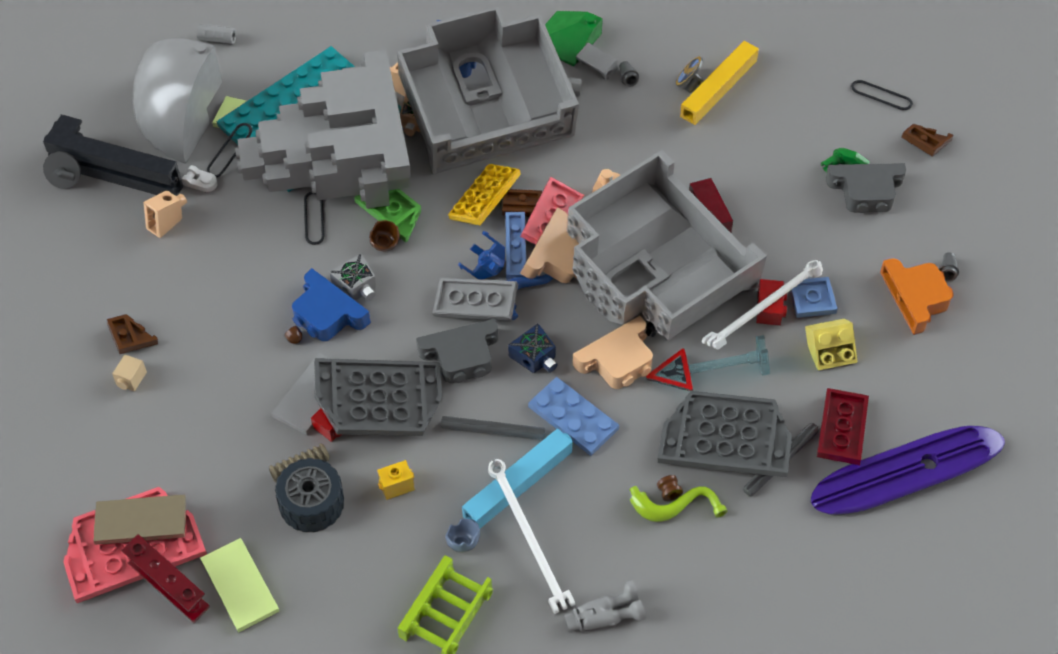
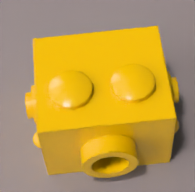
[377,460,415,500]

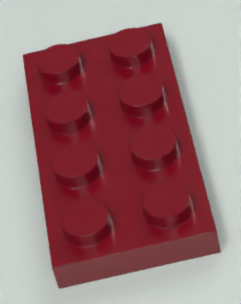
[817,388,869,465]

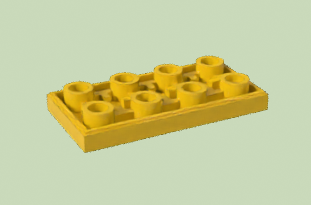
[448,164,521,226]

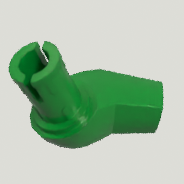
[821,148,870,172]

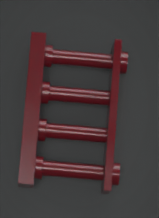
[121,534,210,623]

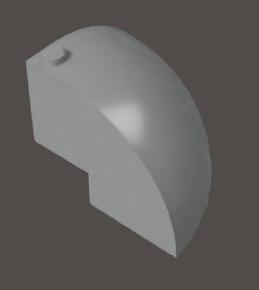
[133,38,222,164]

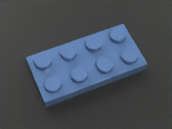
[528,377,619,456]

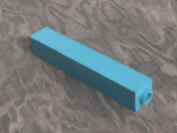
[462,428,573,528]

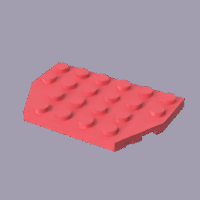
[63,487,207,603]

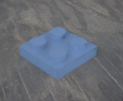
[790,277,838,318]

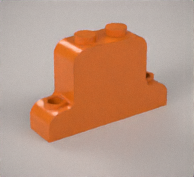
[880,258,954,335]

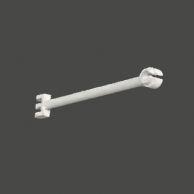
[702,260,823,350]
[488,459,576,614]

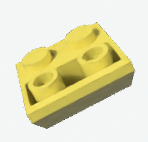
[805,319,858,370]

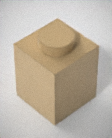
[112,355,147,391]

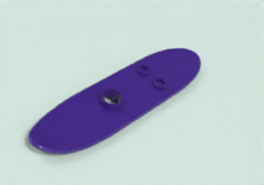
[811,426,1005,514]

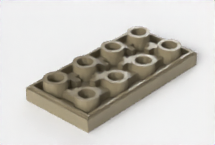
[93,494,186,545]

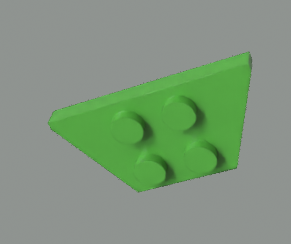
[354,189,422,242]

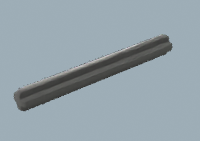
[441,416,545,440]
[743,423,819,496]

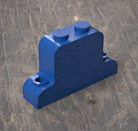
[292,268,371,341]

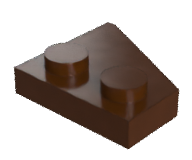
[901,124,954,157]
[107,314,158,354]

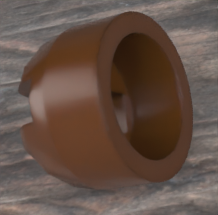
[284,326,302,344]

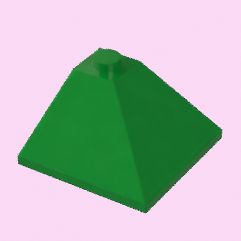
[545,11,603,67]

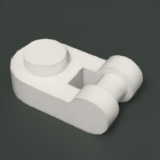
[182,165,218,192]

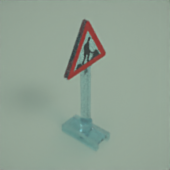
[646,335,770,392]

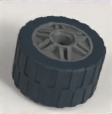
[275,458,344,533]

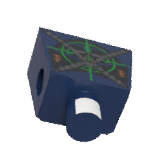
[508,323,558,373]

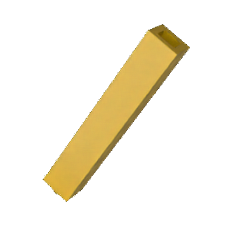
[680,41,759,125]

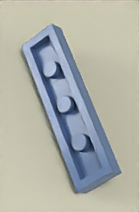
[505,212,526,280]

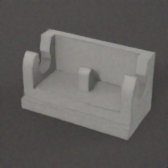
[576,43,618,80]

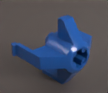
[458,231,505,280]

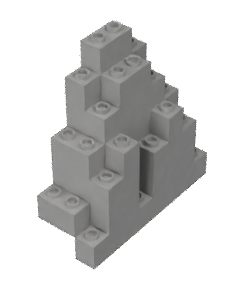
[235,50,411,209]

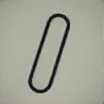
[851,80,913,110]
[207,123,252,178]
[304,192,325,245]

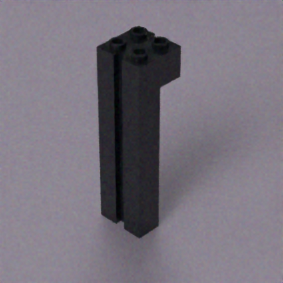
[43,114,183,196]

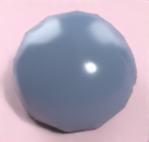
[445,518,480,552]

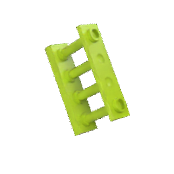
[397,555,493,654]

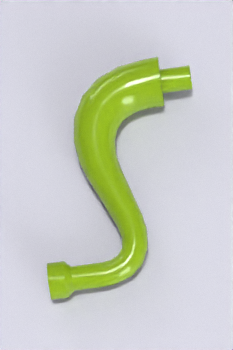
[629,486,728,522]

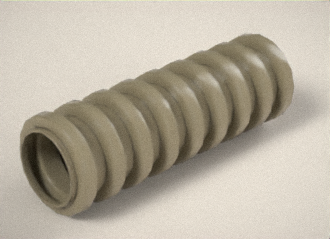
[269,443,330,483]

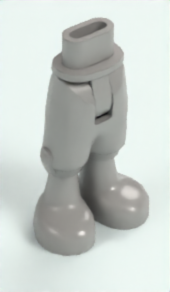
[564,580,646,632]

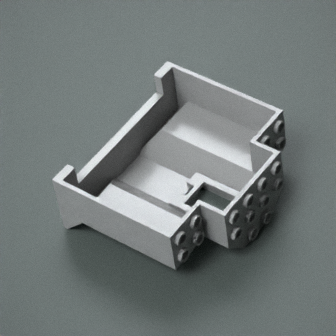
[397,6,579,174]
[567,150,767,340]

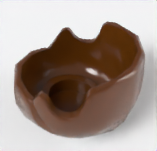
[369,220,400,252]

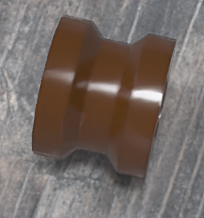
[657,475,683,502]

